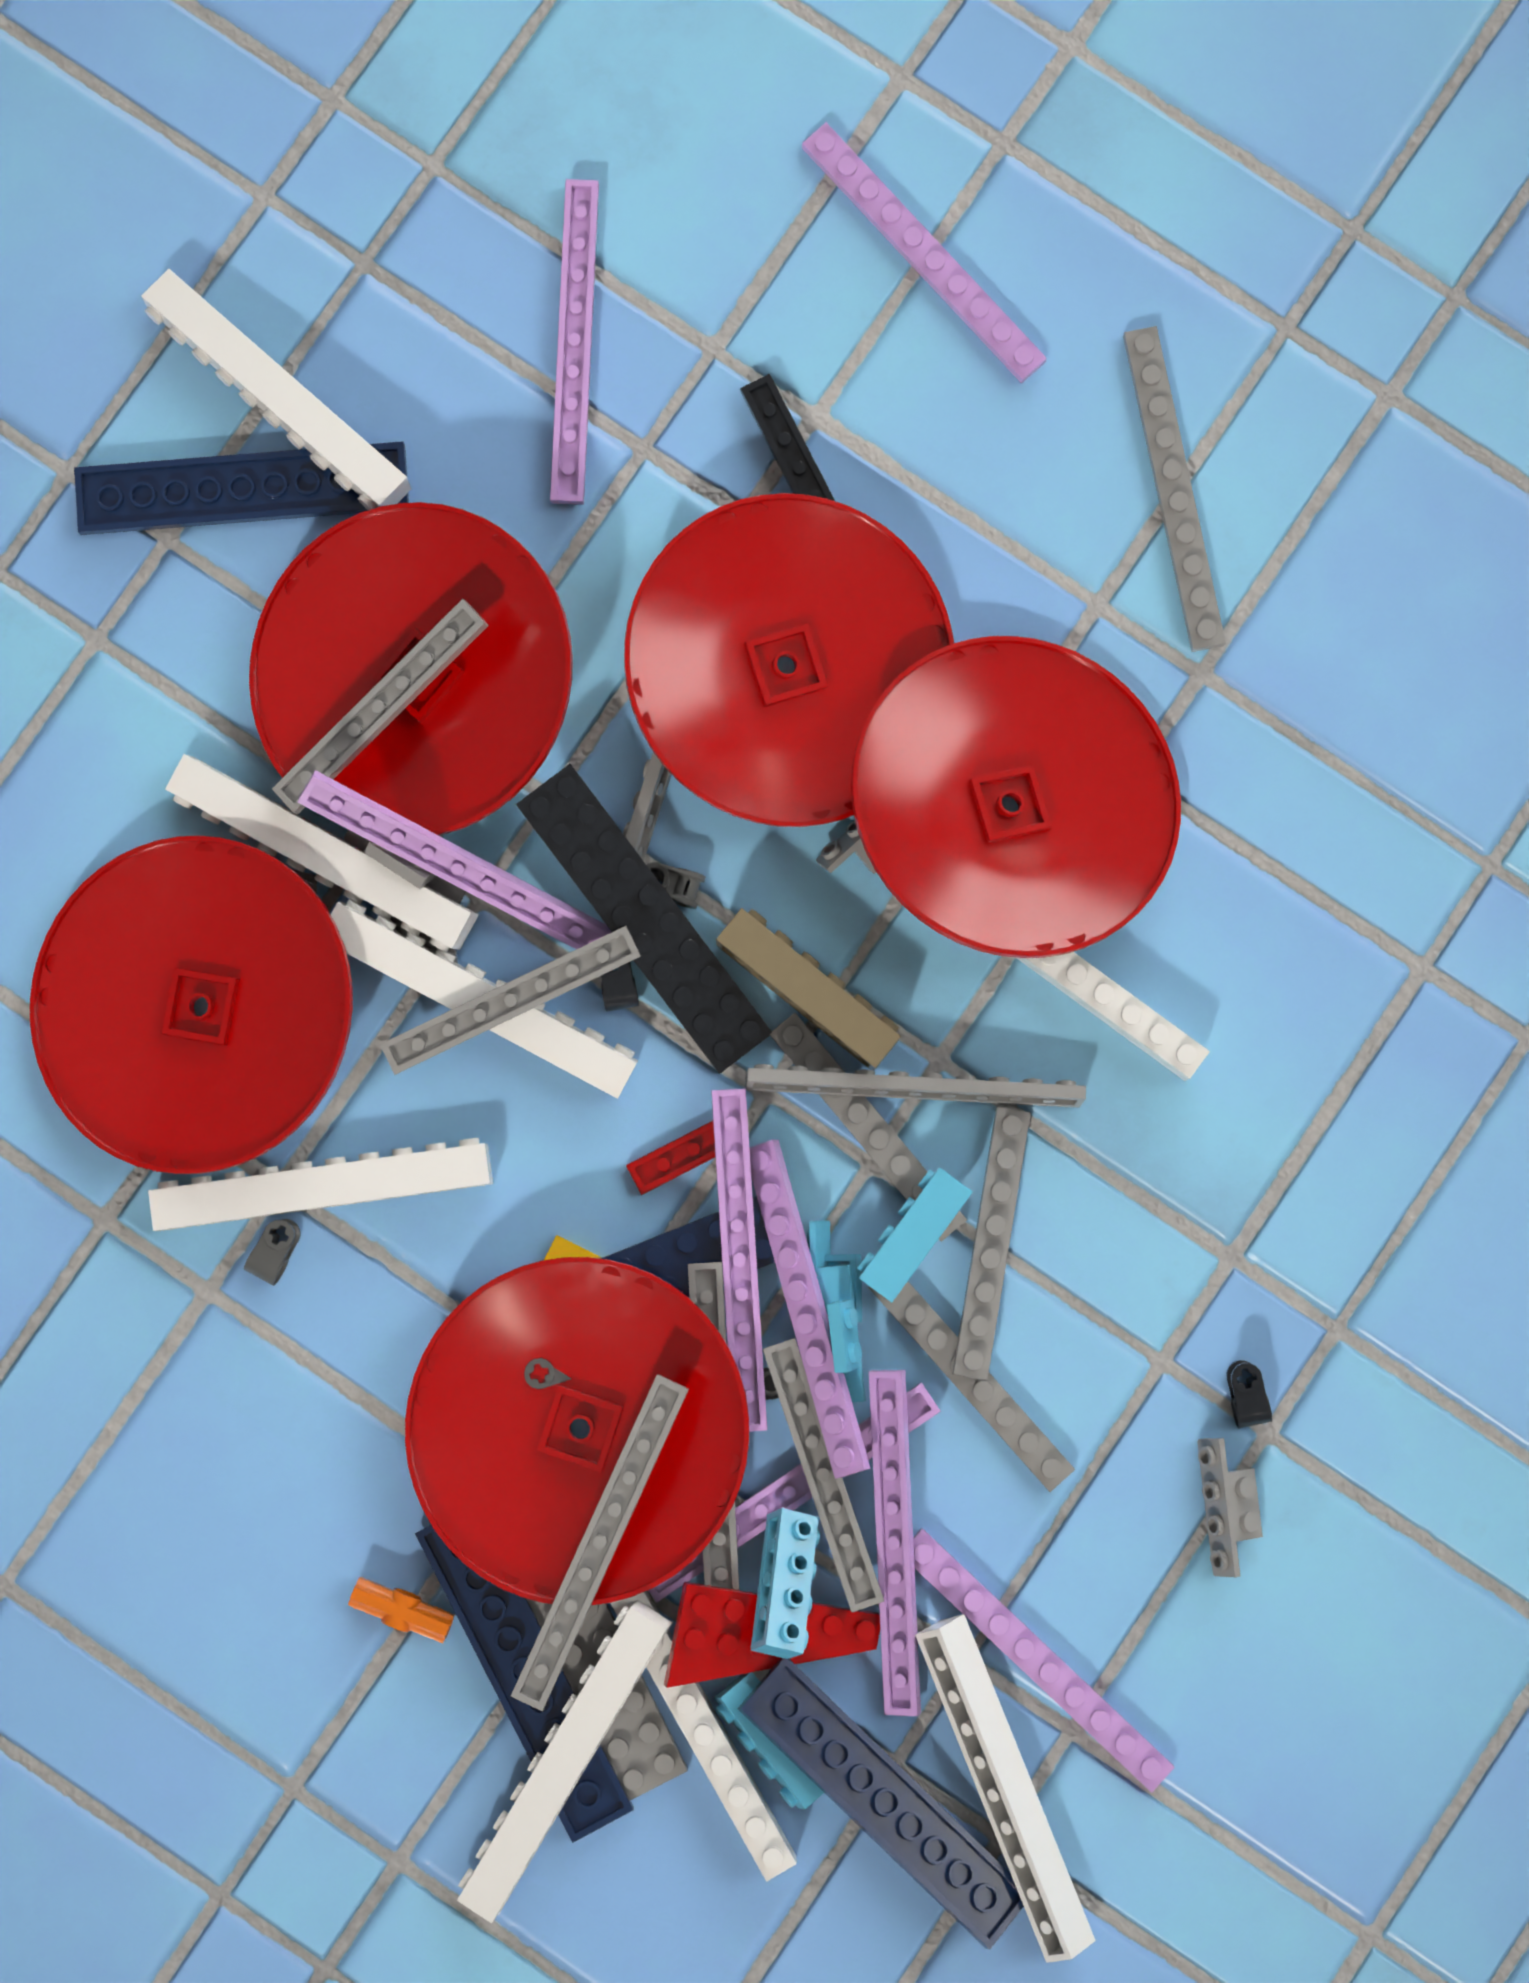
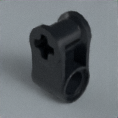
[601,961,639,1012]
[1226,1360,1272,1429]

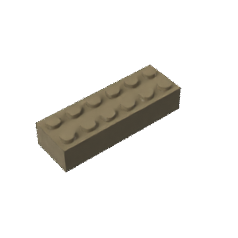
[716,908,901,1071]

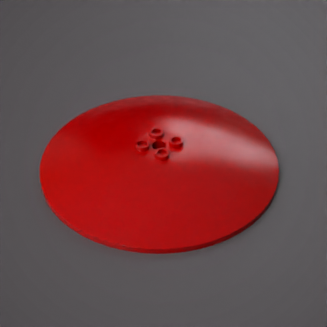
[624,493,954,827]
[249,502,573,836]
[851,636,1181,958]
[30,835,353,1174]
[405,1257,750,1605]

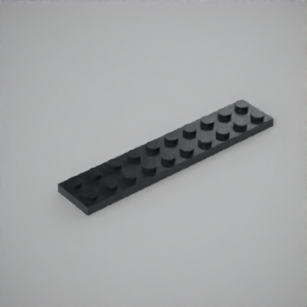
[515,764,772,1074]

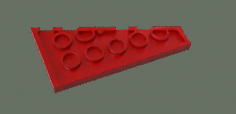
[664,1582,880,1688]

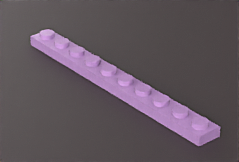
[802,122,1047,384]
[550,179,599,505]
[297,770,612,949]
[711,1088,767,1432]
[750,1139,871,1479]
[869,1370,921,1716]
[649,1382,941,1603]
[913,1528,1175,1793]

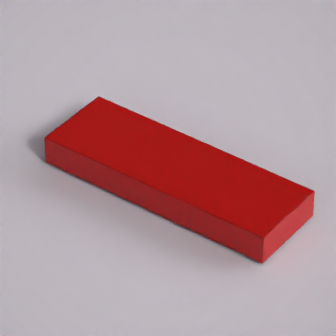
[626,1121,715,1195]

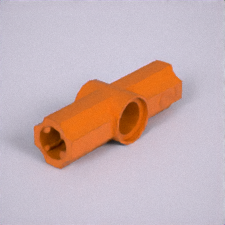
[348,1577,455,1643]

